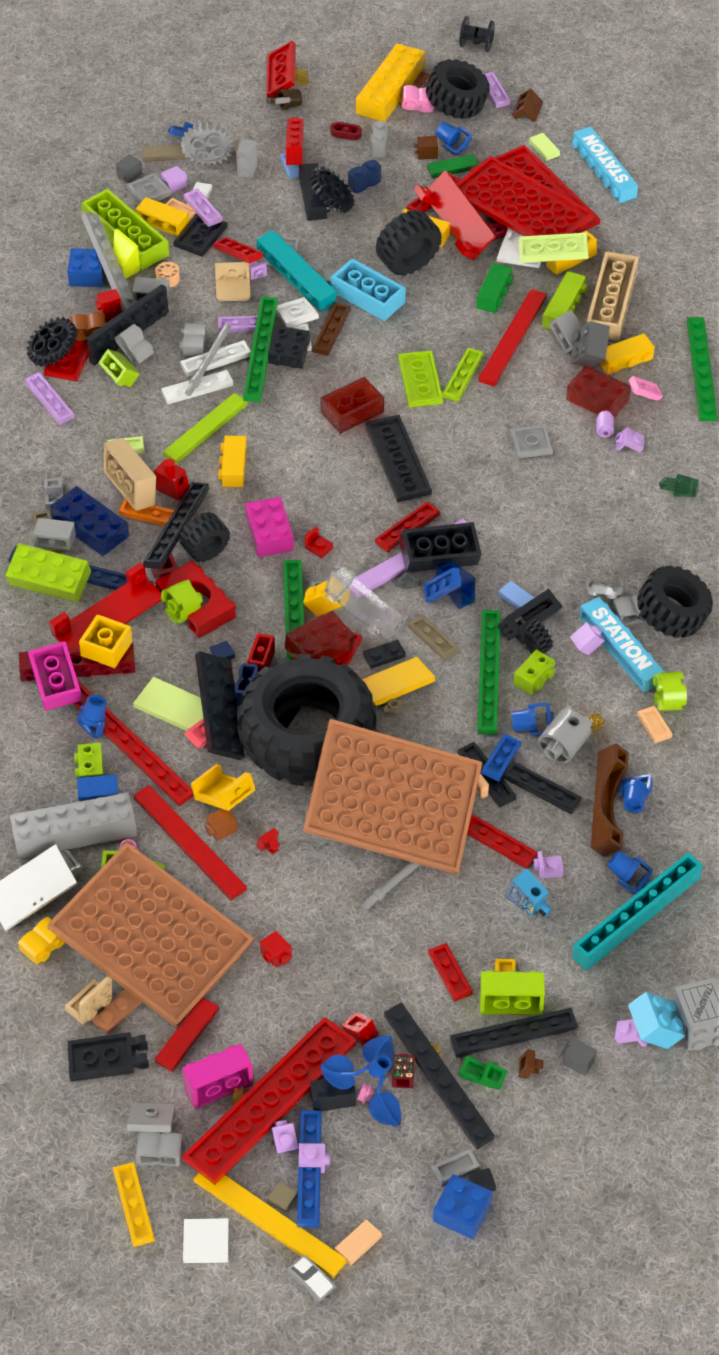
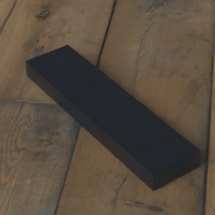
[458,742,516,808]
[502,761,582,814]

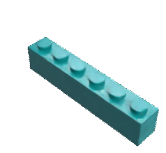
[257,230,337,312]

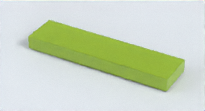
[442,348,484,402]

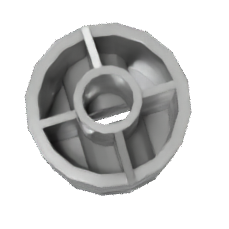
[538,706,592,764]

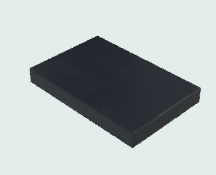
[173,215,228,257]

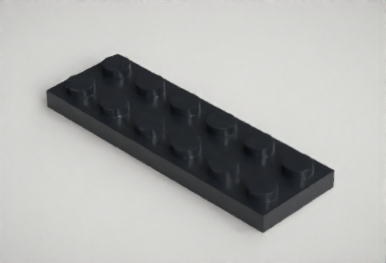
[86,284,169,366]
[365,415,432,502]
[195,651,245,760]

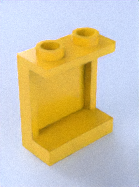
[191,764,255,811]

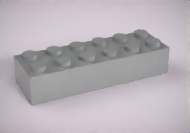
[10,792,137,859]

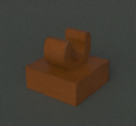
[518,1049,543,1079]

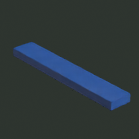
[297,1110,322,1227]

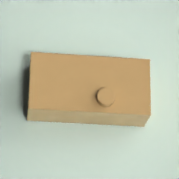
[104,438,156,511]

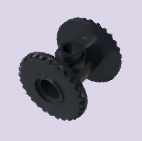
[459,16,495,52]

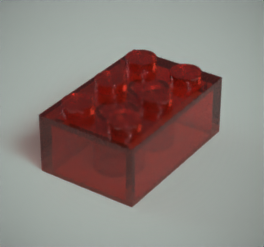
[566,365,631,418]
[320,376,384,434]
[284,610,355,660]

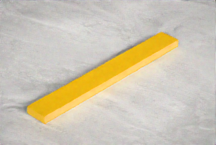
[194,1173,347,1279]

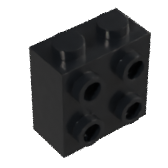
[268,326,310,369]

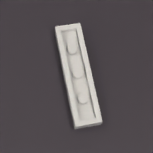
[180,341,251,377]
[161,370,233,405]

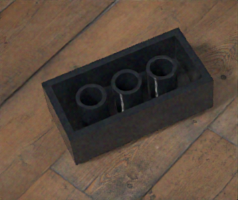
[399,522,482,573]

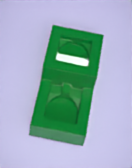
[457,1055,507,1090]

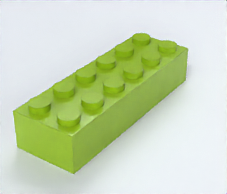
[81,189,169,271]

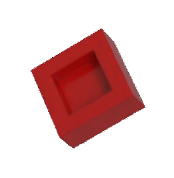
[256,827,280,855]

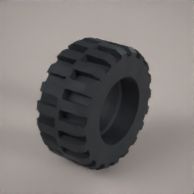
[426,59,490,119]
[376,210,442,276]
[637,565,713,638]

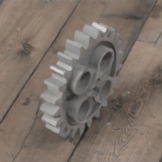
[181,121,235,166]

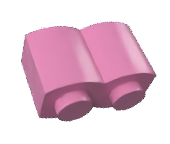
[401,85,434,112]

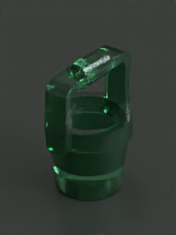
[659,474,699,497]

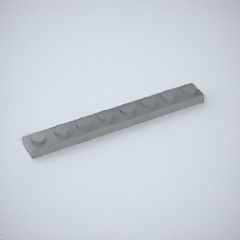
[81,212,136,312]

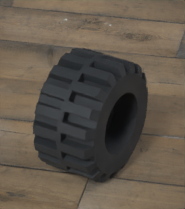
[179,512,230,562]

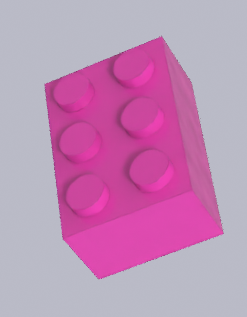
[245,497,294,557]
[28,641,82,711]
[182,1044,253,1110]

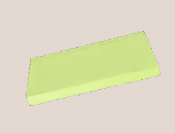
[519,233,588,263]
[133,677,203,731]

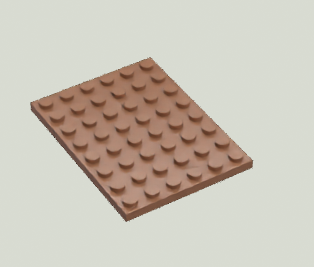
[302,719,482,875]
[47,842,254,1028]

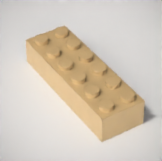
[587,252,639,342]

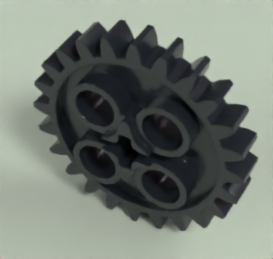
[309,166,355,213]
[26,317,78,367]

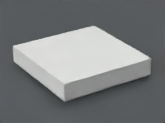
[276,297,319,328]
[183,1218,229,1263]

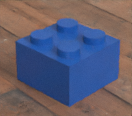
[67,248,105,287]
[433,1174,493,1239]

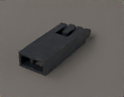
[497,588,563,641]

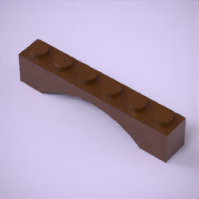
[591,743,629,857]

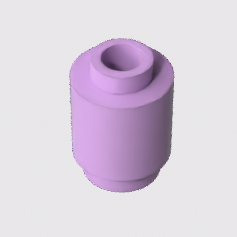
[596,411,614,437]

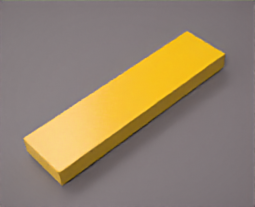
[113,1162,155,1247]

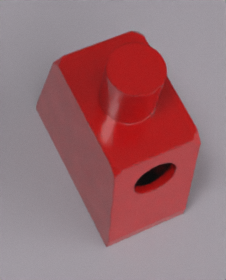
[154,458,189,501]

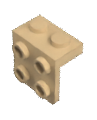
[215,262,251,302]
[65,976,112,1025]

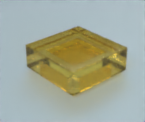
[295,67,309,87]

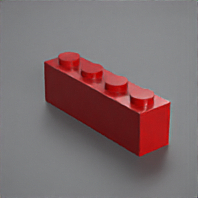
[286,117,304,165]

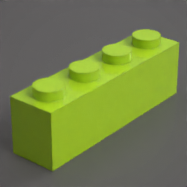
[542,271,588,330]

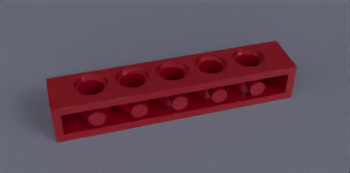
[19,643,136,682]

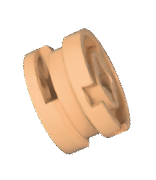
[155,262,180,287]

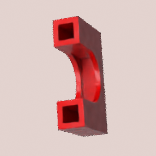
[155,560,236,639]

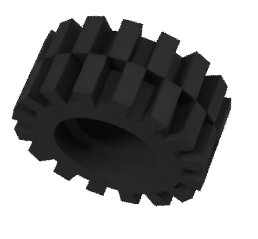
[519,620,553,654]

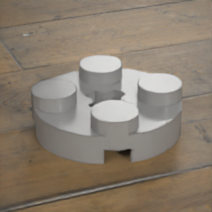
[586,579,625,599]

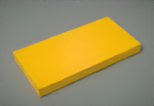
[362,657,436,706]

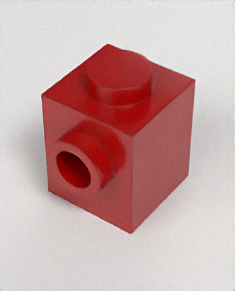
[260,930,292,968]

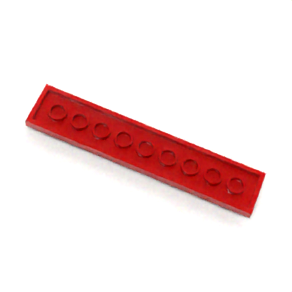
[182,1017,357,1185]

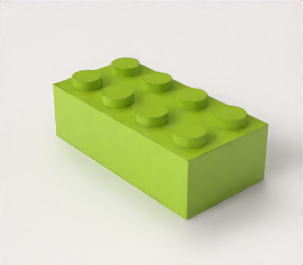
[5,543,91,603]

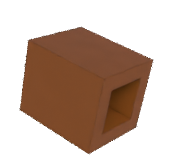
[205,809,237,841]

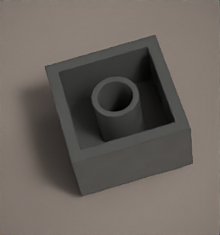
[571,321,610,368]

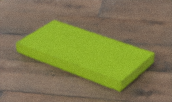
[398,350,443,407]

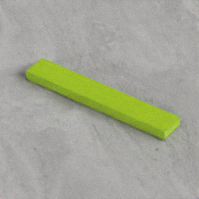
[163,393,248,464]

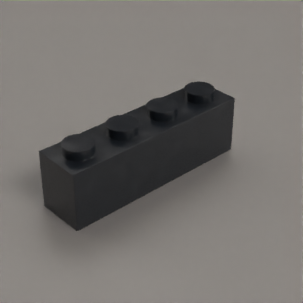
[299,163,330,221]

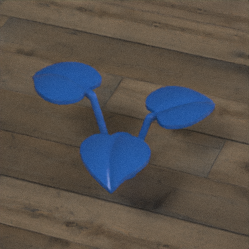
[321,1036,401,1126]

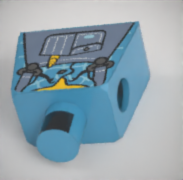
[506,868,553,918]

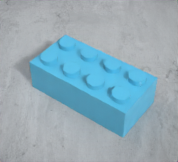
[331,259,406,321]

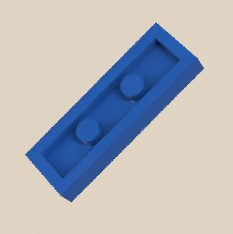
[424,568,461,602]
[481,733,522,782]

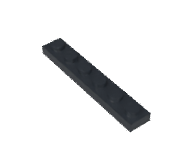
[450,1008,578,1057]

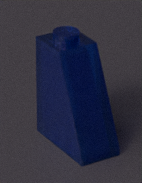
[436,561,476,609]

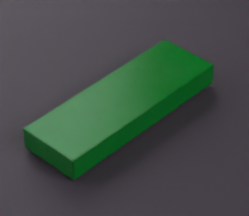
[427,154,479,178]

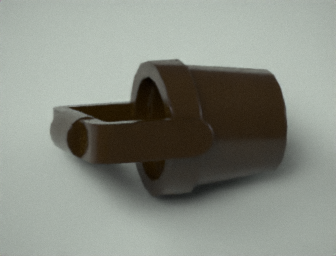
[266,89,302,110]

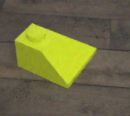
[113,229,140,279]

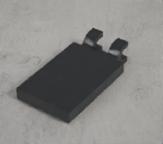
[68,1032,149,1081]

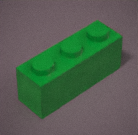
[476,263,514,313]

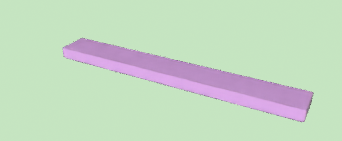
[344,519,467,599]

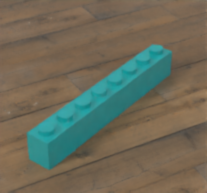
[572,852,703,971]

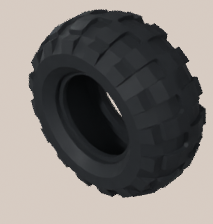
[237,654,377,786]

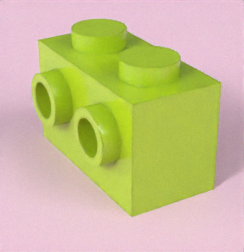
[98,349,140,387]
[513,649,555,695]
[74,743,104,780]

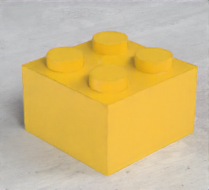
[79,615,133,668]

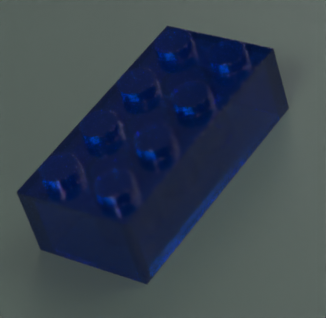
[50,486,129,557]

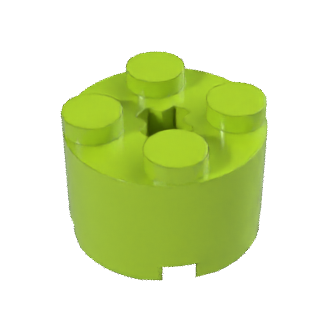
[161,580,203,624]
[653,671,687,712]

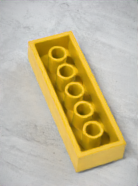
[355,43,425,122]

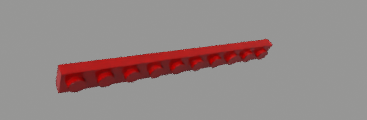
[73,680,194,806]

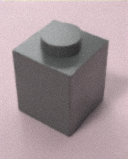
[116,154,142,183]
[562,1038,597,1076]

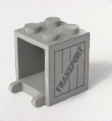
[672,977,719,1051]

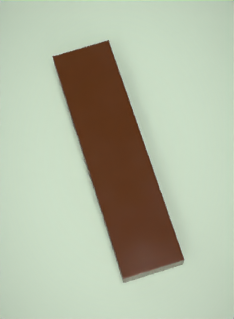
[312,302,351,356]

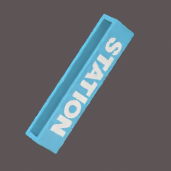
[572,126,638,203]
[579,597,665,693]

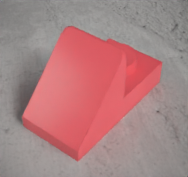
[184,719,207,748]

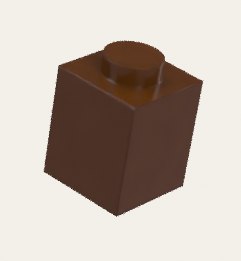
[414,136,438,160]

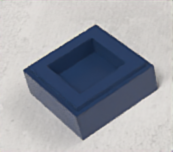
[210,640,235,659]

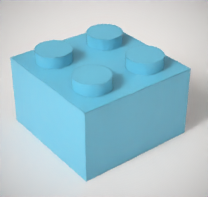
[628,992,686,1049]

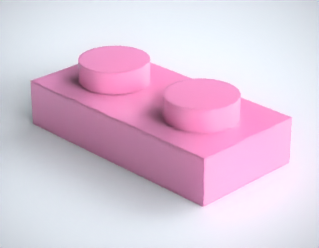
[628,376,663,401]

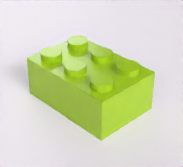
[480,970,545,1016]

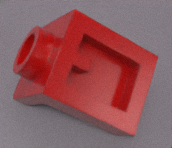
[304,527,334,559]
[342,1012,379,1046]

